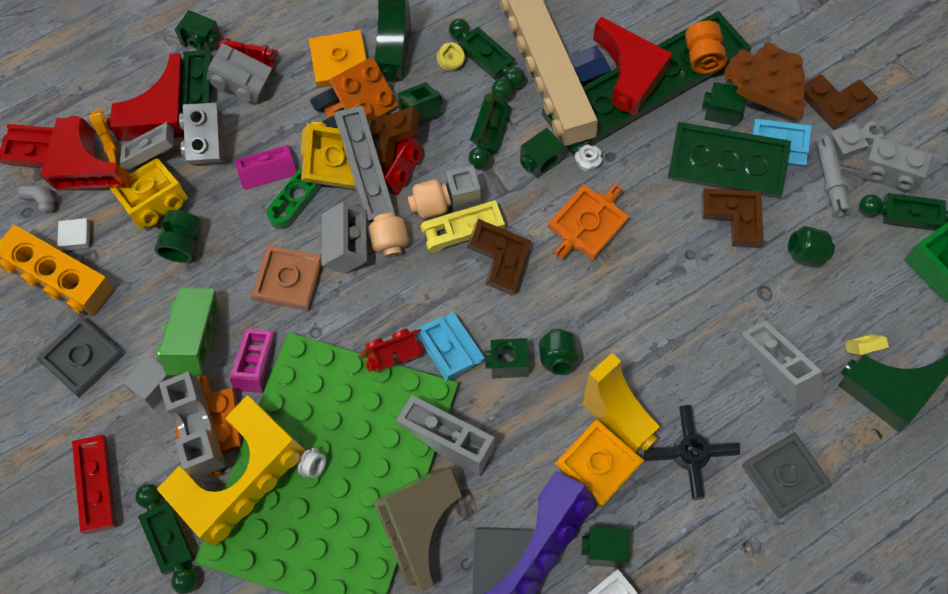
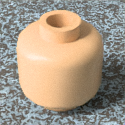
[408,179,451,220]
[368,213,409,257]

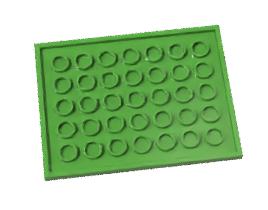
[194,332,458,594]

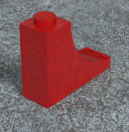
[593,16,672,116]
[107,53,184,141]
[40,116,132,190]

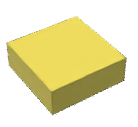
[845,334,889,355]

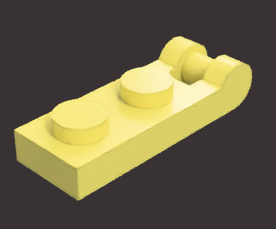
[420,200,505,253]

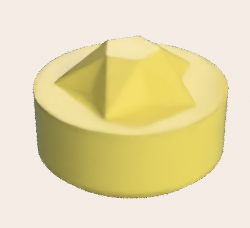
[437,42,465,71]

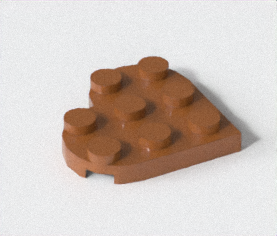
[724,43,805,119]

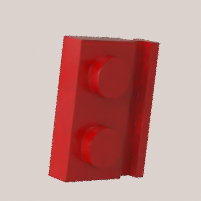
[0,124,54,168]

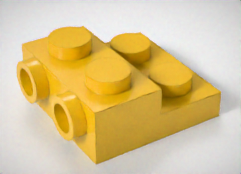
[300,122,356,189]
[109,157,188,230]

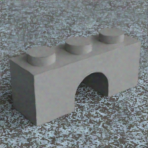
[159,371,226,478]

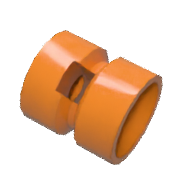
[685,21,727,74]

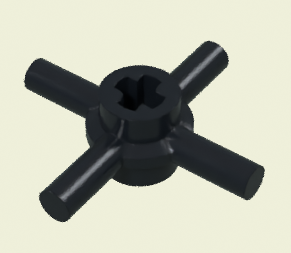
[644,405,740,500]

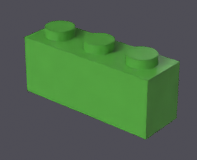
[157,288,220,376]

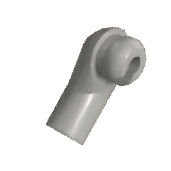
[19,185,56,212]

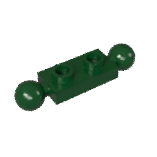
[449,18,525,89]
[468,79,513,169]
[859,193,948,230]
[135,483,198,594]

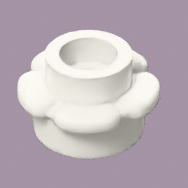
[575,144,602,171]
[297,448,326,479]

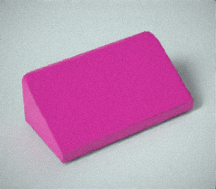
[235,145,297,190]

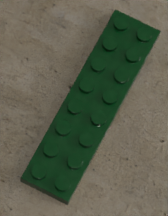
[542,11,751,155]

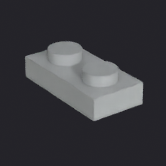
[120,122,174,171]

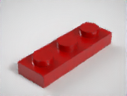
[72,434,116,535]

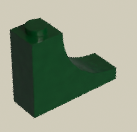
[374,0,412,81]
[838,353,948,432]

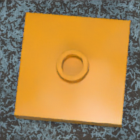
[308,29,366,87]
[555,419,644,508]

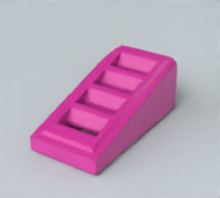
[229,329,275,393]

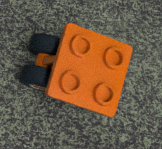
[310,57,398,128]

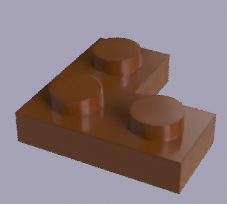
[804,74,878,130]
[370,106,420,170]
[702,188,763,247]
[467,219,531,295]

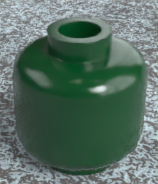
[787,226,835,267]
[538,329,580,375]

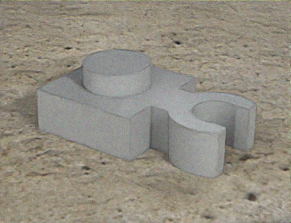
[829,121,884,160]

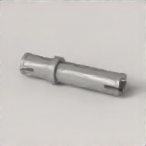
[815,135,852,217]

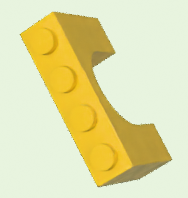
[157,395,306,546]

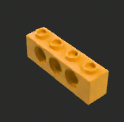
[0,224,115,316]

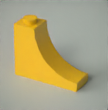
[582,353,660,454]

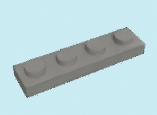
[334,105,395,223]

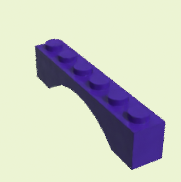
[485,471,596,594]

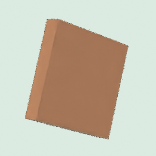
[251,245,322,311]

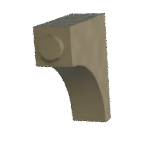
[373,467,462,591]

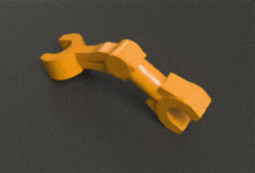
[89,108,127,172]

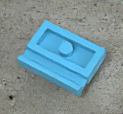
[752,119,812,167]
[416,311,485,381]

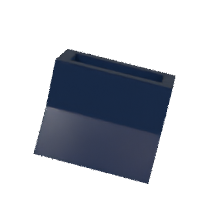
[569,45,611,87]

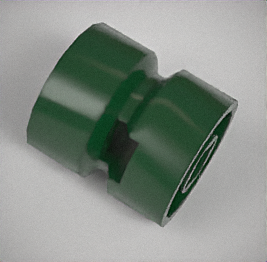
[154,210,202,263]

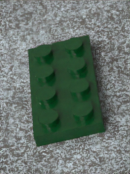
[667,122,791,198]

